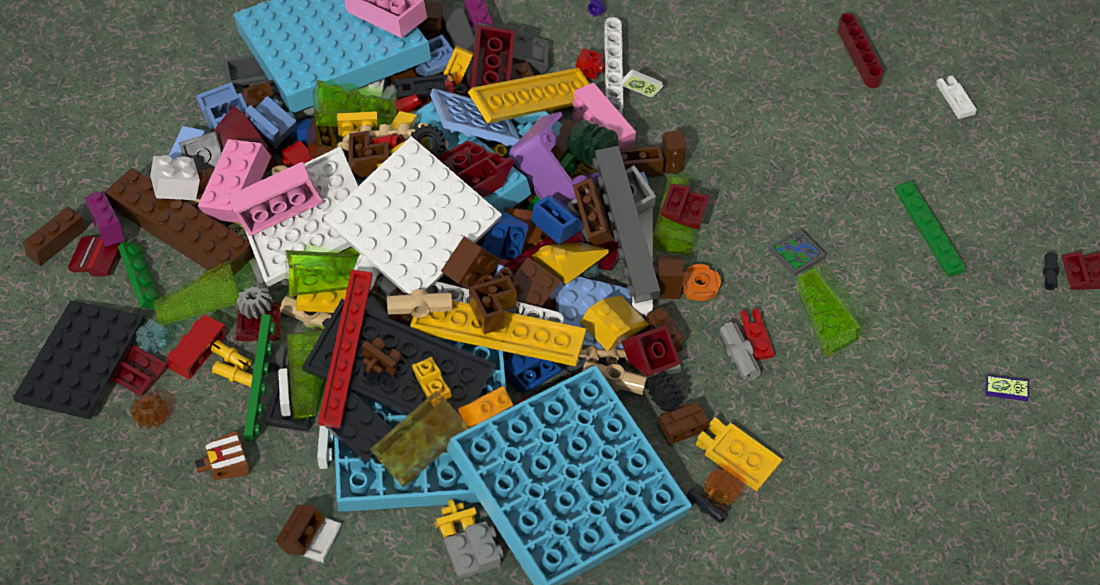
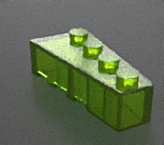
[313,80,397,129]
[653,175,692,256]
[285,250,359,296]
[152,260,239,326]
[797,268,861,357]

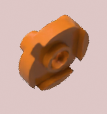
[682,264,721,301]

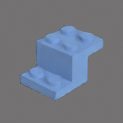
[412,35,454,77]
[196,82,247,132]
[245,96,297,149]

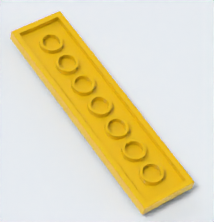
[468,68,589,124]
[410,300,586,366]

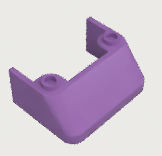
[510,112,599,205]

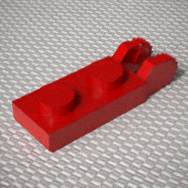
[740,308,774,361]

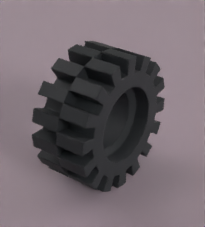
[411,124,446,158]
[646,371,684,411]

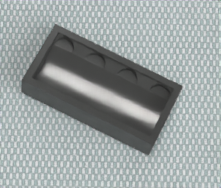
[473,22,548,75]
[223,55,269,86]

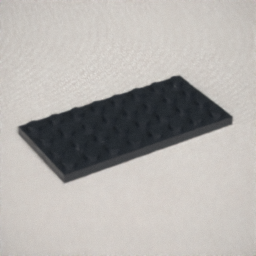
[302,299,496,436]

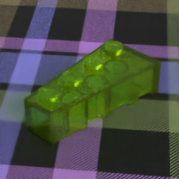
[287,330,323,418]

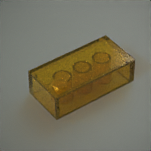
[370,390,469,488]

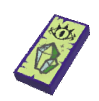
[985,375,1029,401]

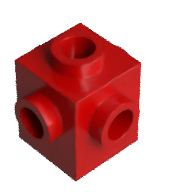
[575,48,605,80]

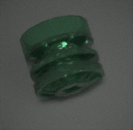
[567,120,619,166]

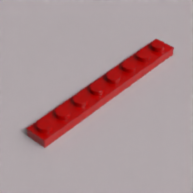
[318,269,373,429]

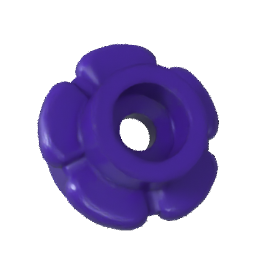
[587,0,605,16]

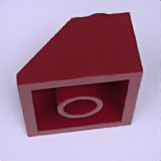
[621,325,681,376]

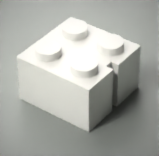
[150,155,200,200]

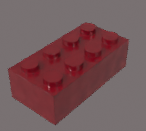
[468,25,515,98]

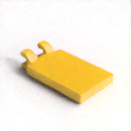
[695,417,783,491]

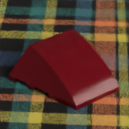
[213,105,278,171]
[437,140,514,198]

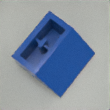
[531,195,585,245]
[476,211,528,260]
[504,354,561,392]

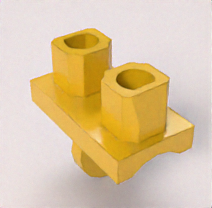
[435,499,477,538]

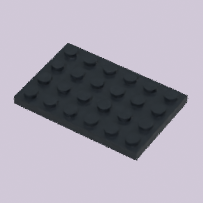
[13,300,146,420]

